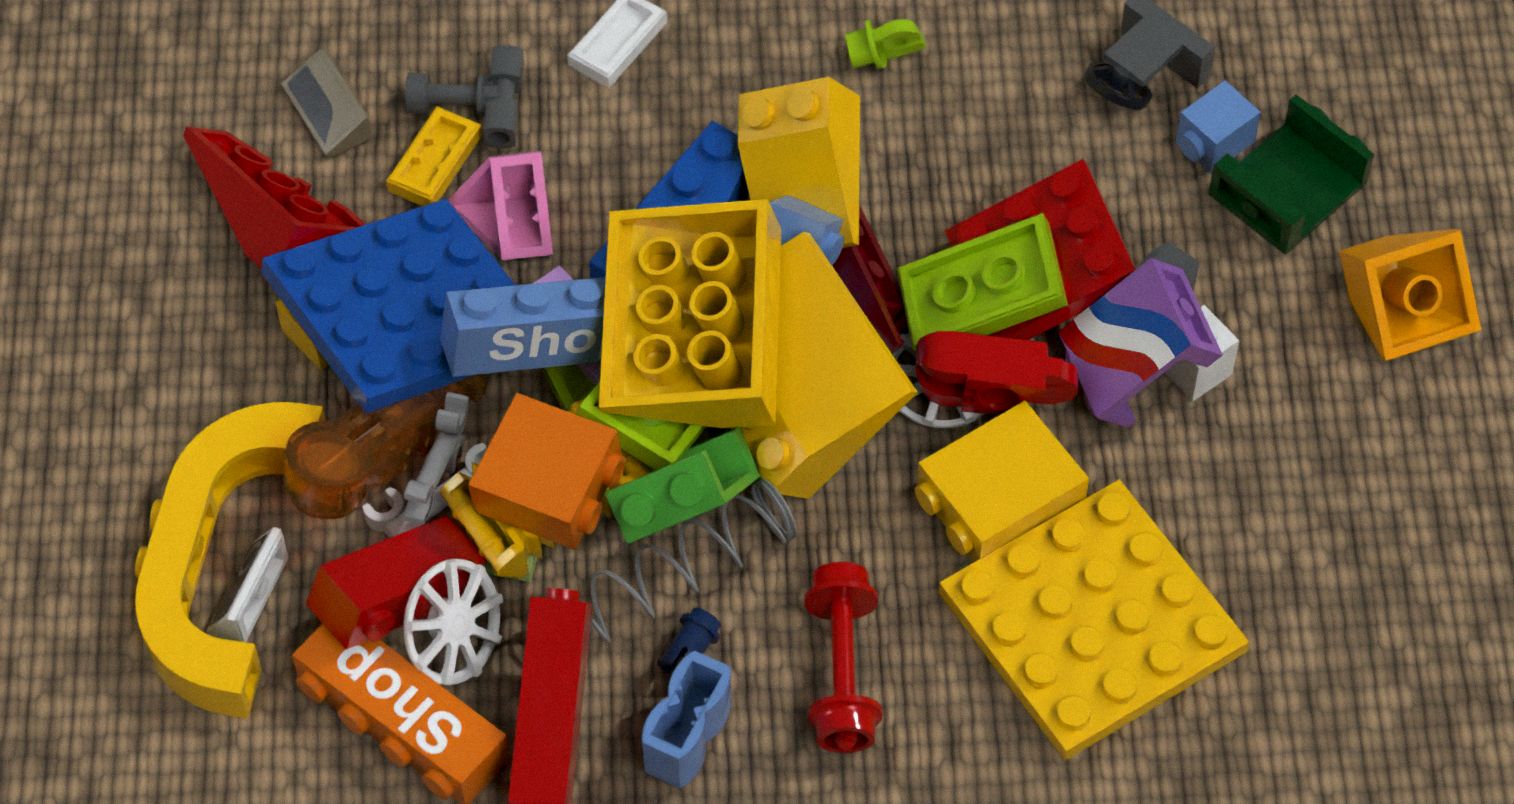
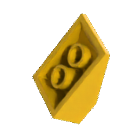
[738,77,860,248]

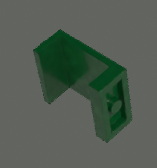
[1208,94,1374,255]

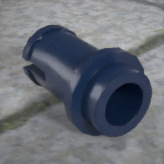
[657,607,721,675]

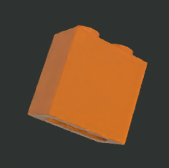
[468,393,626,550]

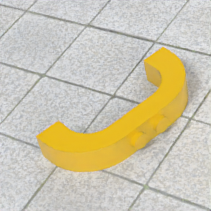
[135,402,329,719]

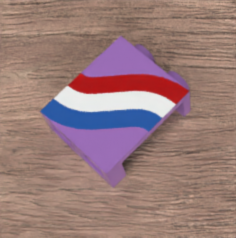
[1058,258,1223,428]

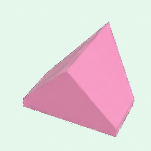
[448,151,553,261]

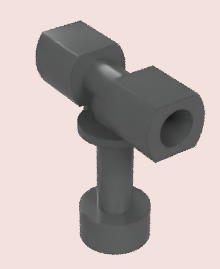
[405,45,524,148]

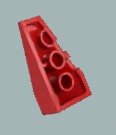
[183,126,366,277]

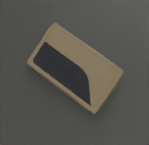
[281,48,372,159]

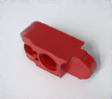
[914,331,1079,415]

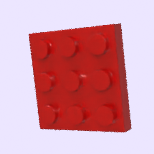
[945,158,1136,340]

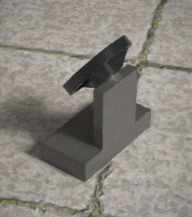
[1084,0,1215,110]

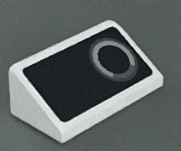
[206,527,289,642]

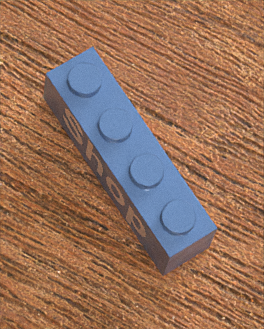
[440,277,606,377]

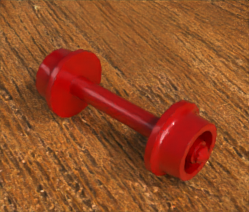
[804,562,883,753]

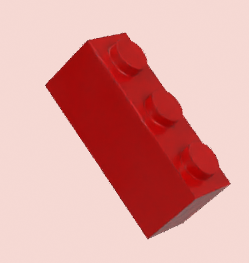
[306,516,487,650]

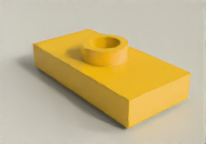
[386,106,482,206]

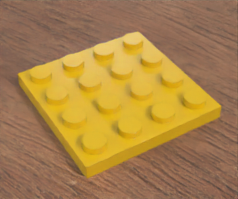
[938,479,1249,761]

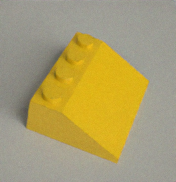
[599,199,782,428]
[730,231,918,499]

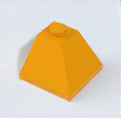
[1339,229,1481,361]

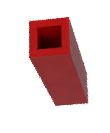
[508,588,593,804]

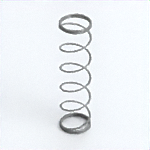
[527,477,797,645]

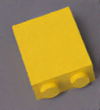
[915,401,1089,562]

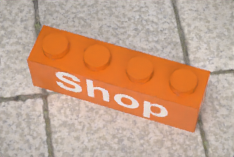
[292,623,510,804]

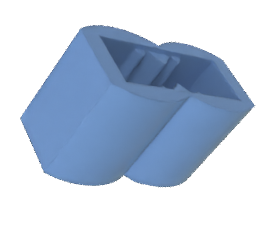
[642,651,731,789]

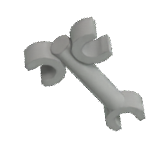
[402,392,469,525]

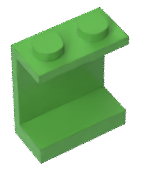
[605,427,761,544]

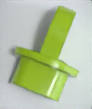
[845,19,927,69]

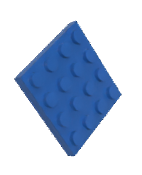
[261,199,515,414]

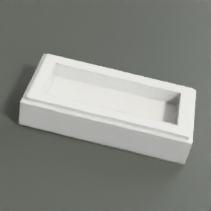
[567,0,667,88]

